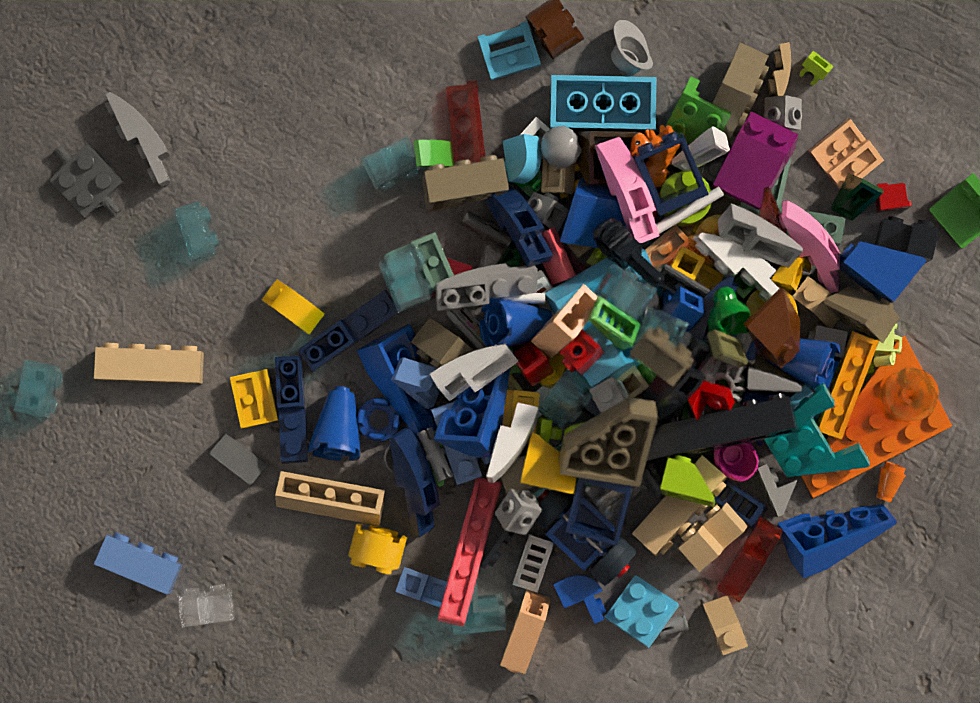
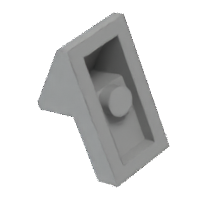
[756,464,797,517]

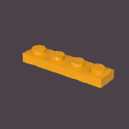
[817,331,879,440]

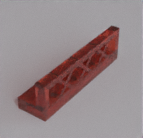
[446,80,485,164]

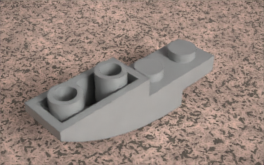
[105,92,171,187]
[436,263,537,310]

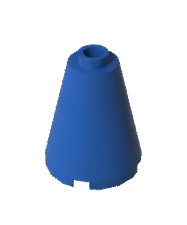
[479,297,553,348]
[766,339,841,391]
[308,386,361,461]

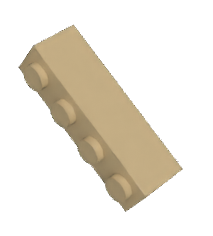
[94,343,204,384]
[632,455,727,557]
[275,471,385,526]

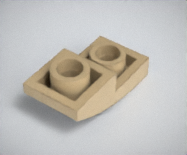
[768,42,791,97]

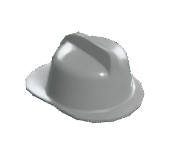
[611,20,653,77]

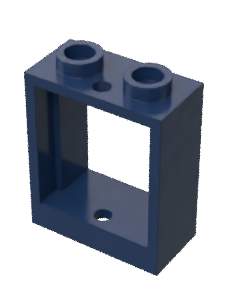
[633,132,709,216]
[565,477,633,547]

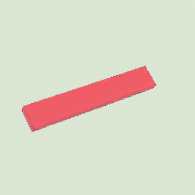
[438,477,502,627]

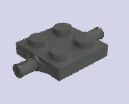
[50,144,124,218]

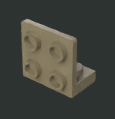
[630,326,693,386]

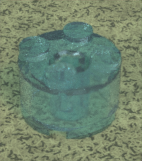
[594,264,657,322]

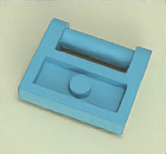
[477,21,541,81]

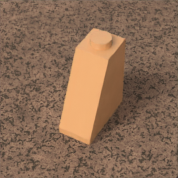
[531,285,597,359]
[500,589,551,674]

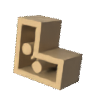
[678,502,748,572]

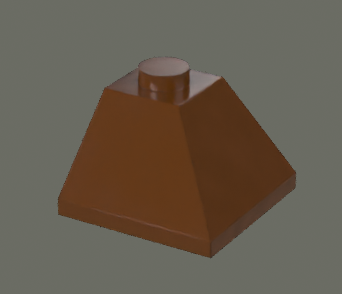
[744,288,800,369]

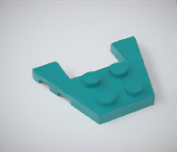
[764,383,870,477]

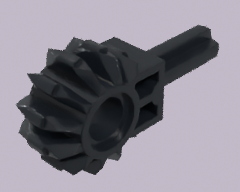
[593,218,664,288]

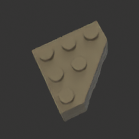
[712,42,769,147]
[422,155,509,213]
[559,397,658,487]

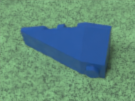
[357,324,437,440]
[434,350,512,457]
[778,504,896,578]

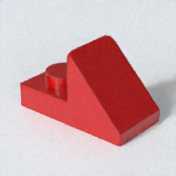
[512,341,553,386]
[688,381,735,420]

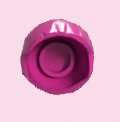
[714,442,759,481]

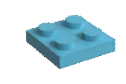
[605,575,679,648]

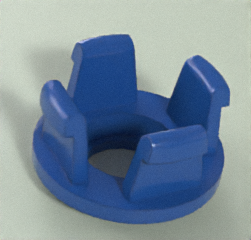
[357,398,401,441]

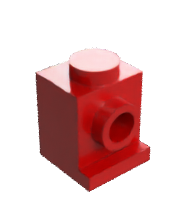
[560,329,605,375]

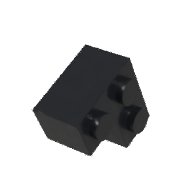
[875,216,940,264]

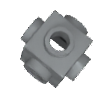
[764,95,802,131]
[528,192,570,233]
[495,489,542,535]

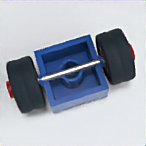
[535,488,636,586]

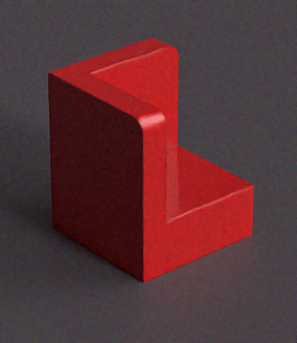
[875,183,912,213]

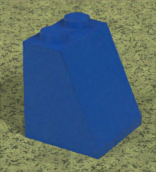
[560,177,627,248]
[840,241,927,303]

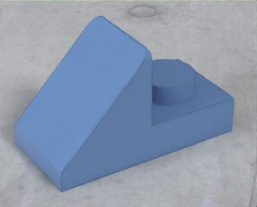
[391,358,440,409]

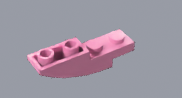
[595,137,660,243]
[779,200,840,293]

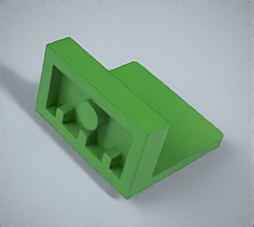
[665,76,731,144]
[929,173,980,249]

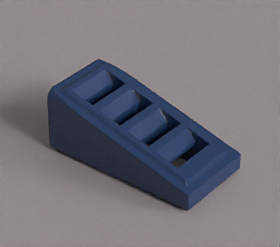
[713,480,768,530]

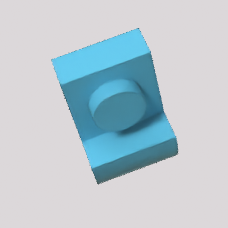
[503,134,542,184]

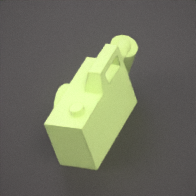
[873,324,902,367]

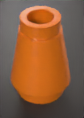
[876,461,906,502]

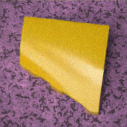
[771,256,812,294]
[520,433,577,494]

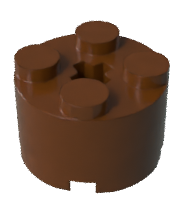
[526,0,584,59]

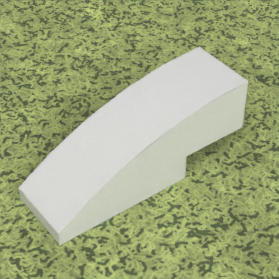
[430,344,519,401]
[487,403,540,483]

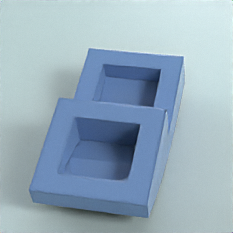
[395,567,447,607]

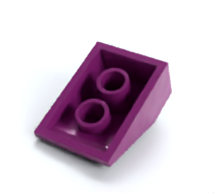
[712,112,798,210]

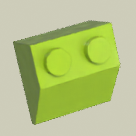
[660,455,715,507]

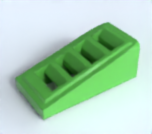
[588,296,641,351]

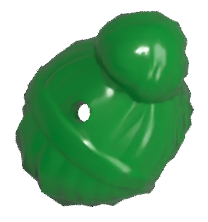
[708,286,750,336]

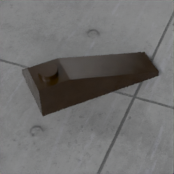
[575,131,682,185]

